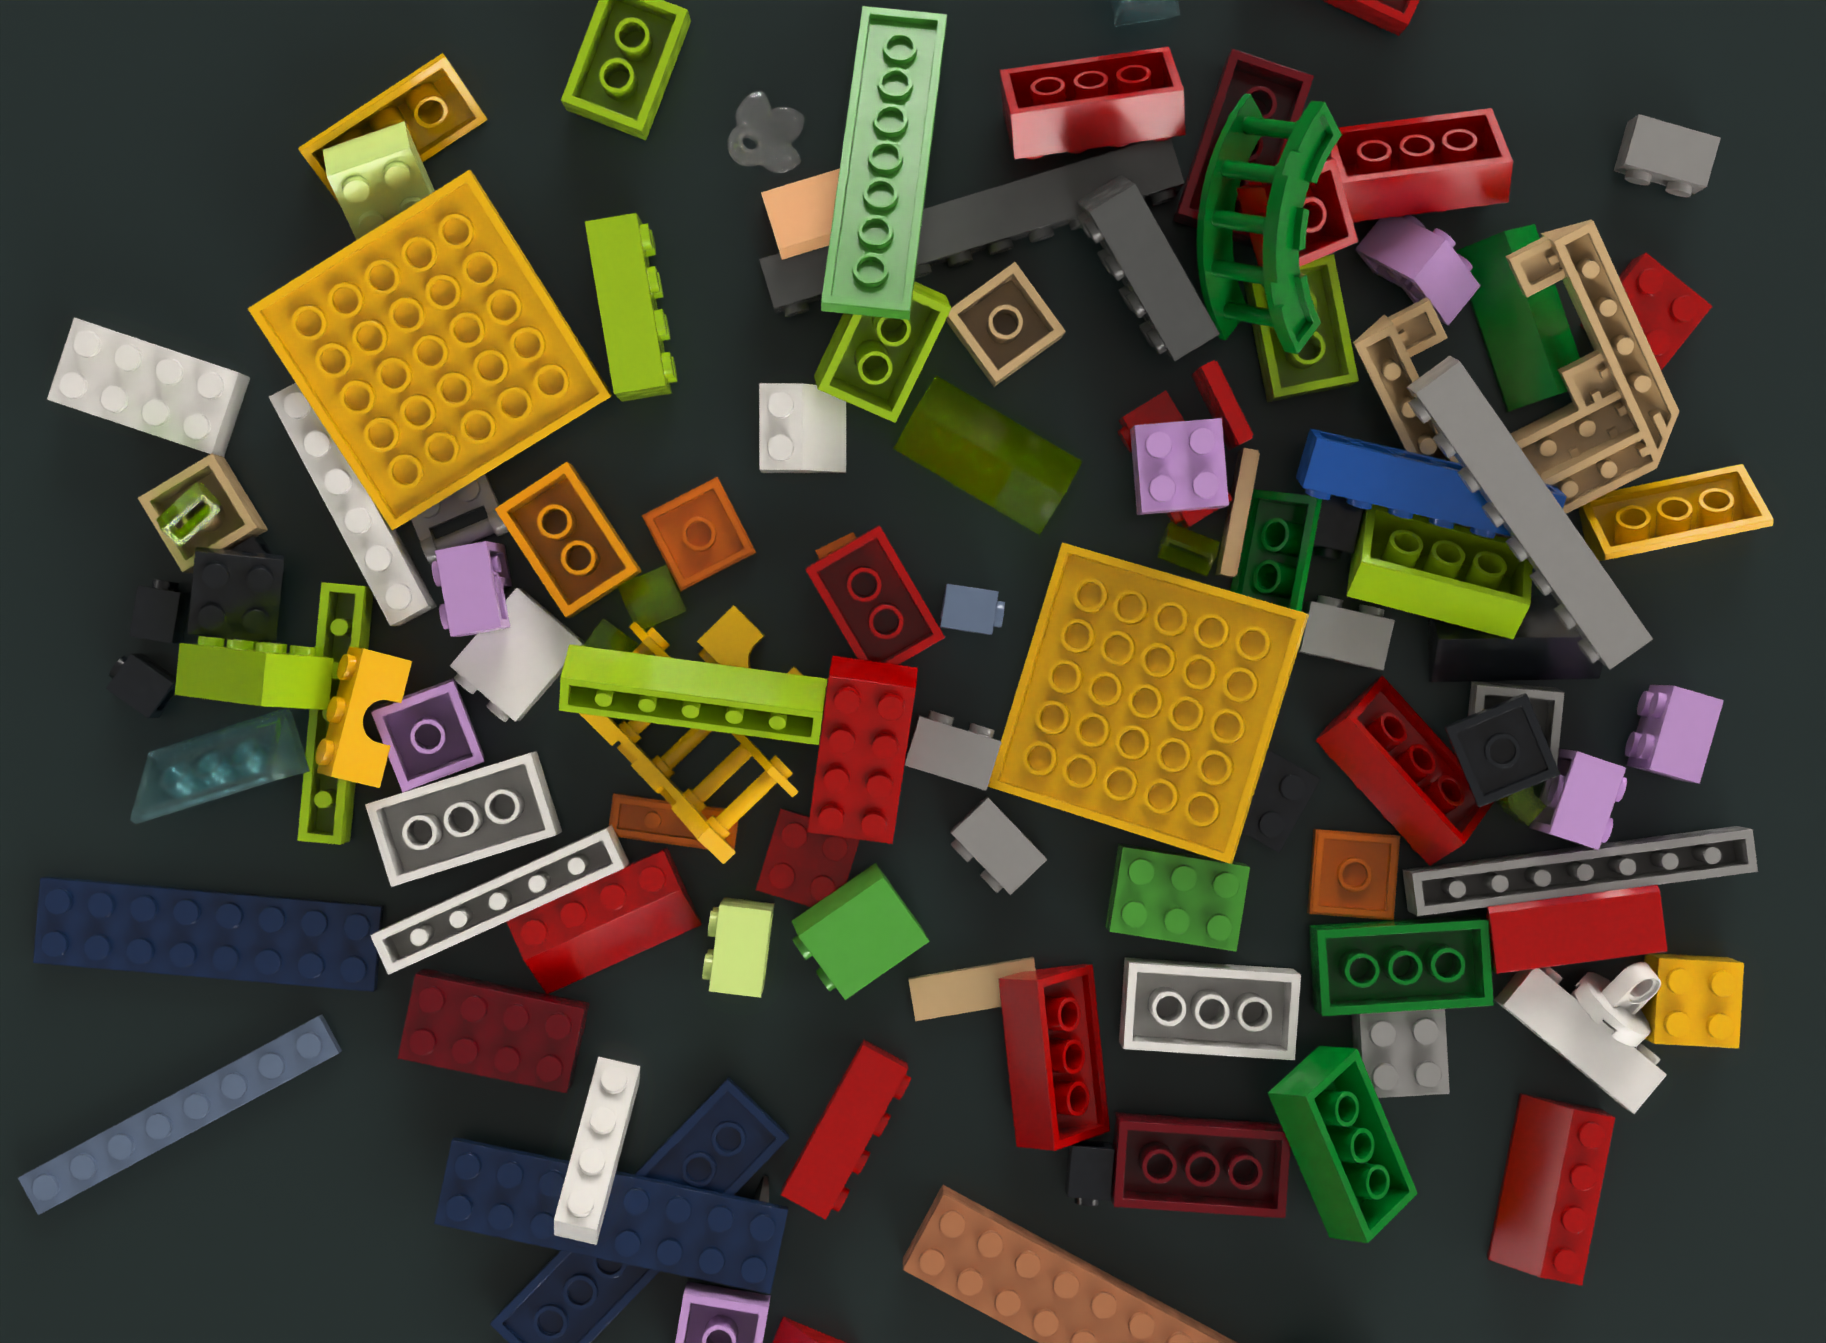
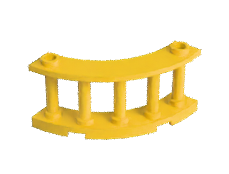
[579,621,799,864]

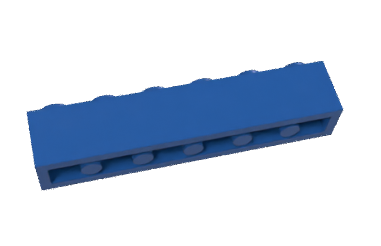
[1296,428,1567,538]

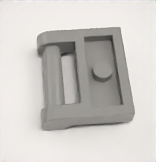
[411,474,509,565]

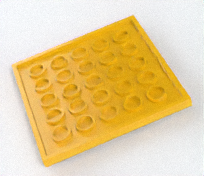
[247,170,612,531]
[988,542,1309,864]

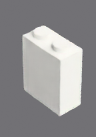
[450,588,587,722]

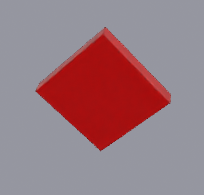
[1191,360,1253,451]

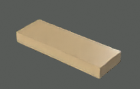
[1215,448,1260,578]
[908,957,1036,1021]

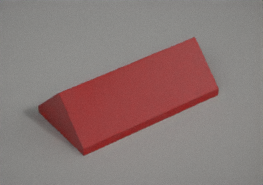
[1486,884,1668,974]

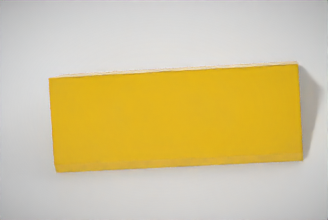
[298,53,488,205]
[1578,464,1774,561]

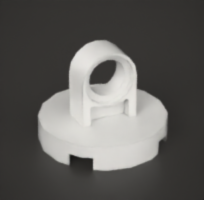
[1574,962,1661,1047]

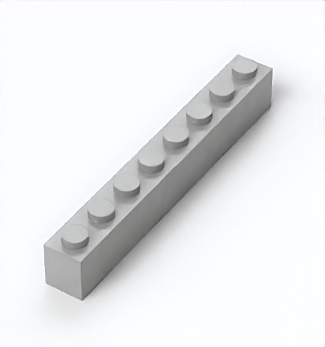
[1407,356,1653,670]
[1402,826,1758,916]

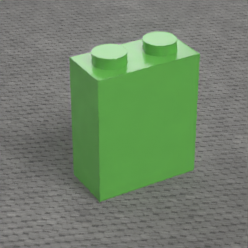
[792,863,930,1000]

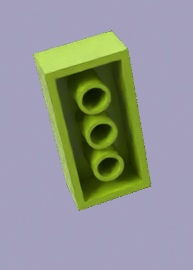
[585,213,678,402]
[1347,504,1533,639]

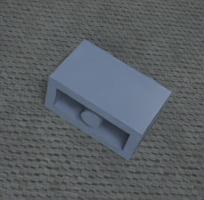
[939,584,1005,635]

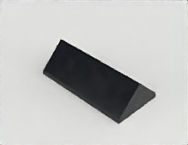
[1428,595,1603,682]

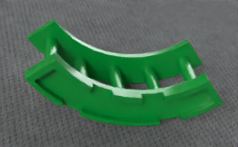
[1197,93,1342,354]

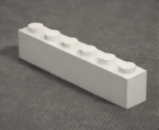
[269,383,437,626]
[370,825,629,975]

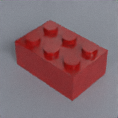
[805,525,945,665]

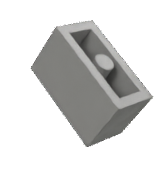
[1614,114,1721,197]
[1298,595,1395,670]
[905,710,1001,791]
[950,796,1047,895]

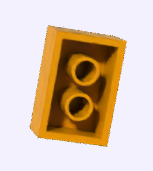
[495,462,642,618]

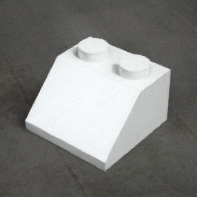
[759,383,846,473]

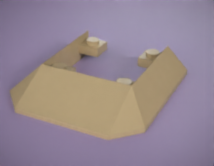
[1353,220,1679,538]

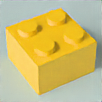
[1641,953,1744,1049]

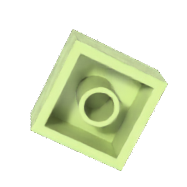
[323,121,435,240]
[702,897,775,998]

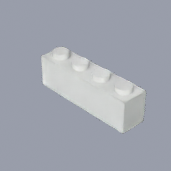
[1494,967,1667,1114]
[554,1057,640,1245]

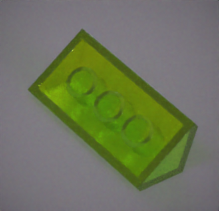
[894,375,1082,535]

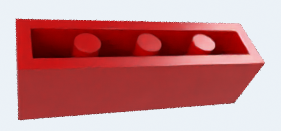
[781,1039,911,1220]

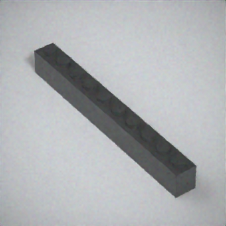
[759,139,1184,317]

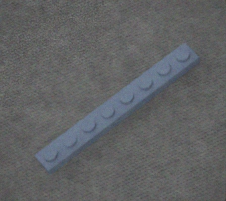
[18,1014,342,1215]

